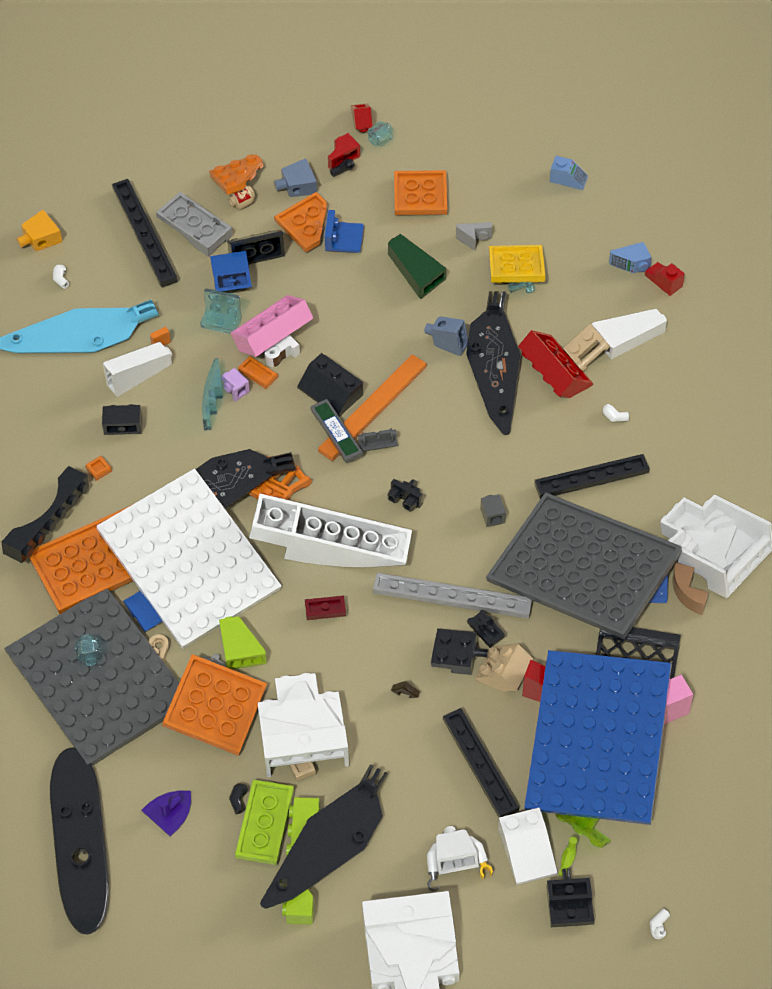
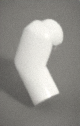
[53,264,69,289]
[603,404,629,422]
[649,909,670,940]

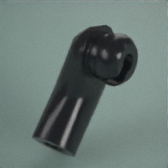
[330,158,355,177]
[229,783,248,814]

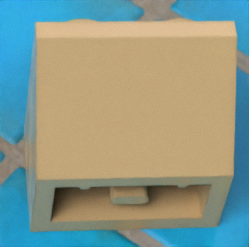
[475,644,533,692]

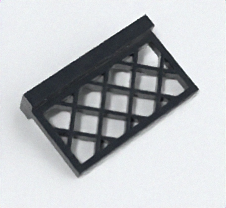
[596,627,681,679]

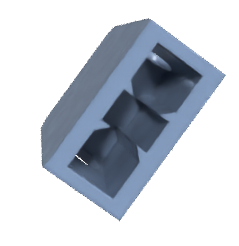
[274,159,317,197]
[424,316,468,356]

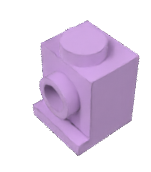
[221,368,250,402]

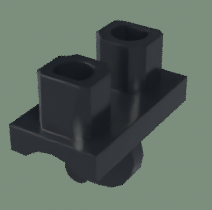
[388,479,423,512]
[467,609,505,648]

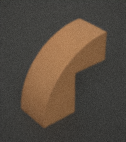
[672,563,708,615]

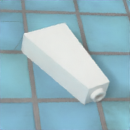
[592,309,667,359]
[103,342,172,397]

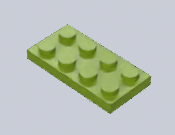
[235,780,294,865]

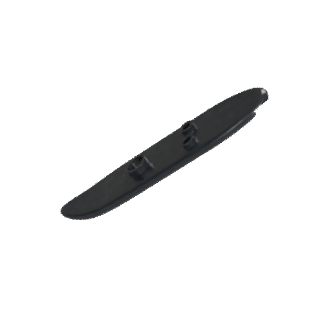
[50,748,109,935]

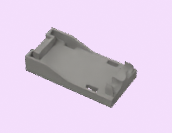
[156,192,233,257]

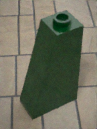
[388,233,446,299]

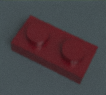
[305,595,346,620]

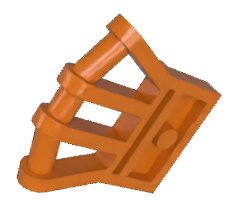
[247,456,312,500]

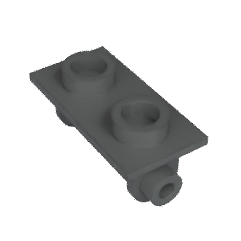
[358,428,398,451]

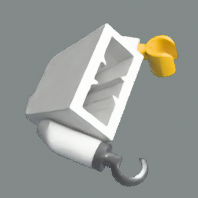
[427,826,493,891]

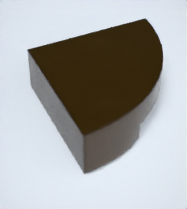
[391,681,420,698]

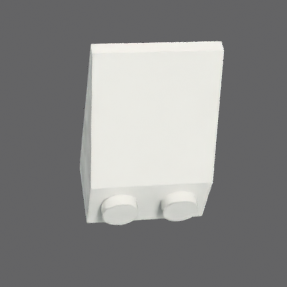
[498,808,557,885]

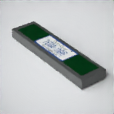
[310,399,363,463]

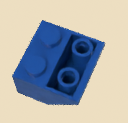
[210,251,252,292]

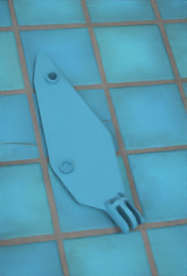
[0,299,159,353]

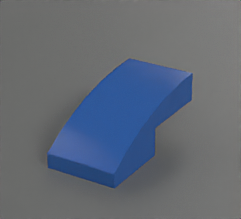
[123,591,162,633]

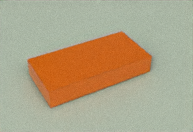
[238,356,278,389]

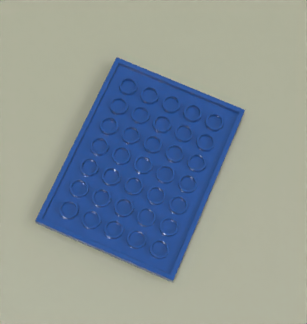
[524,650,671,825]

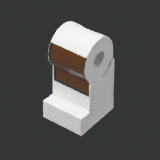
[264,335,300,367]

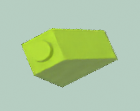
[219,616,267,670]

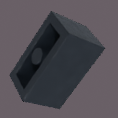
[102,404,142,435]

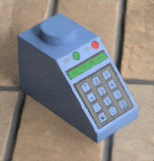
[550,156,588,190]
[609,242,652,273]

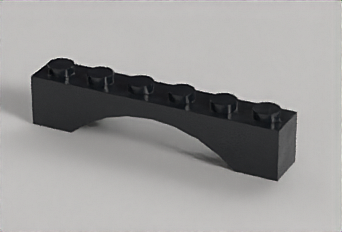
[1,466,89,563]

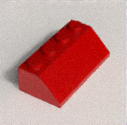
[518,330,593,398]

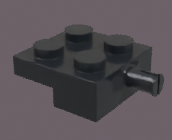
[431,628,489,675]
[546,868,594,928]

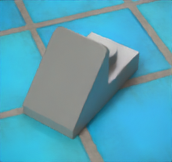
[456,222,492,250]

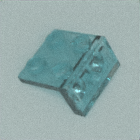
[200,289,242,334]

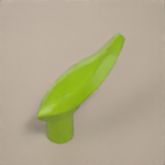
[558,837,577,876]

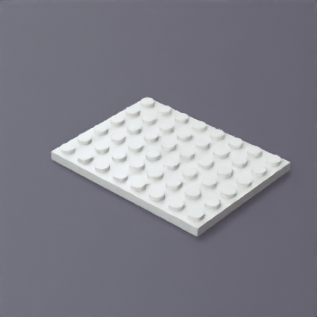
[96,469,282,650]

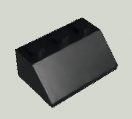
[227,229,285,265]
[297,353,363,417]

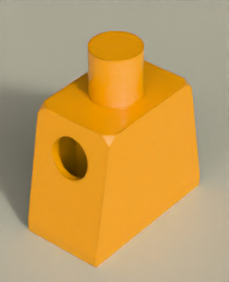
[16,210,62,251]

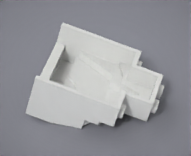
[660,494,772,599]
[258,673,349,777]
[362,891,459,989]

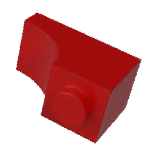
[350,103,373,132]
[328,133,360,169]
[645,262,685,296]

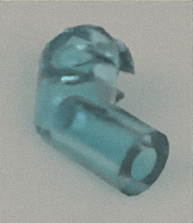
[508,282,535,293]

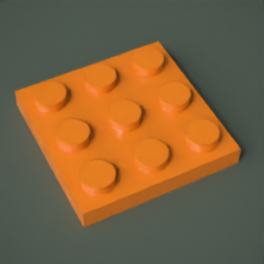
[394,170,447,215]

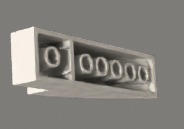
[249,494,412,567]

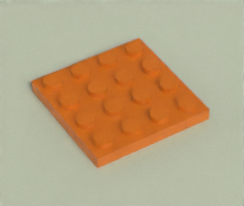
[162,654,267,756]

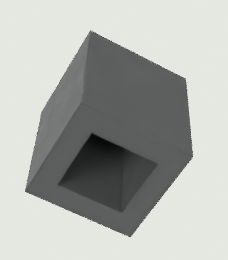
[480,494,506,527]

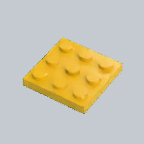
[489,245,545,283]

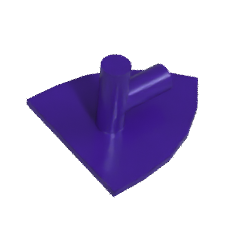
[141,791,191,837]

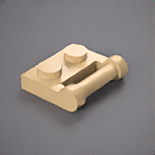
[563,324,611,371]

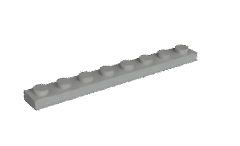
[373,573,532,619]

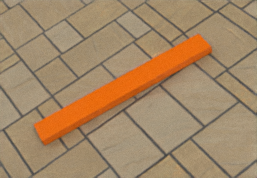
[318,354,427,461]

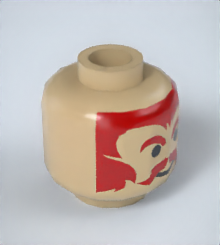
[228,185,255,210]

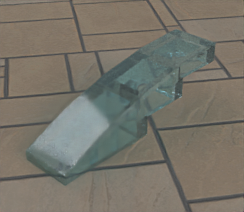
[202,358,223,431]

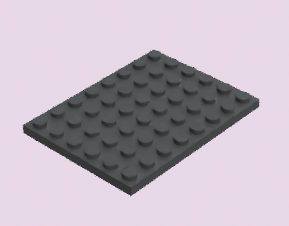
[486,492,682,639]
[4,589,179,766]

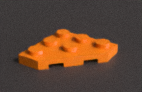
[209,154,263,195]
[274,192,327,252]

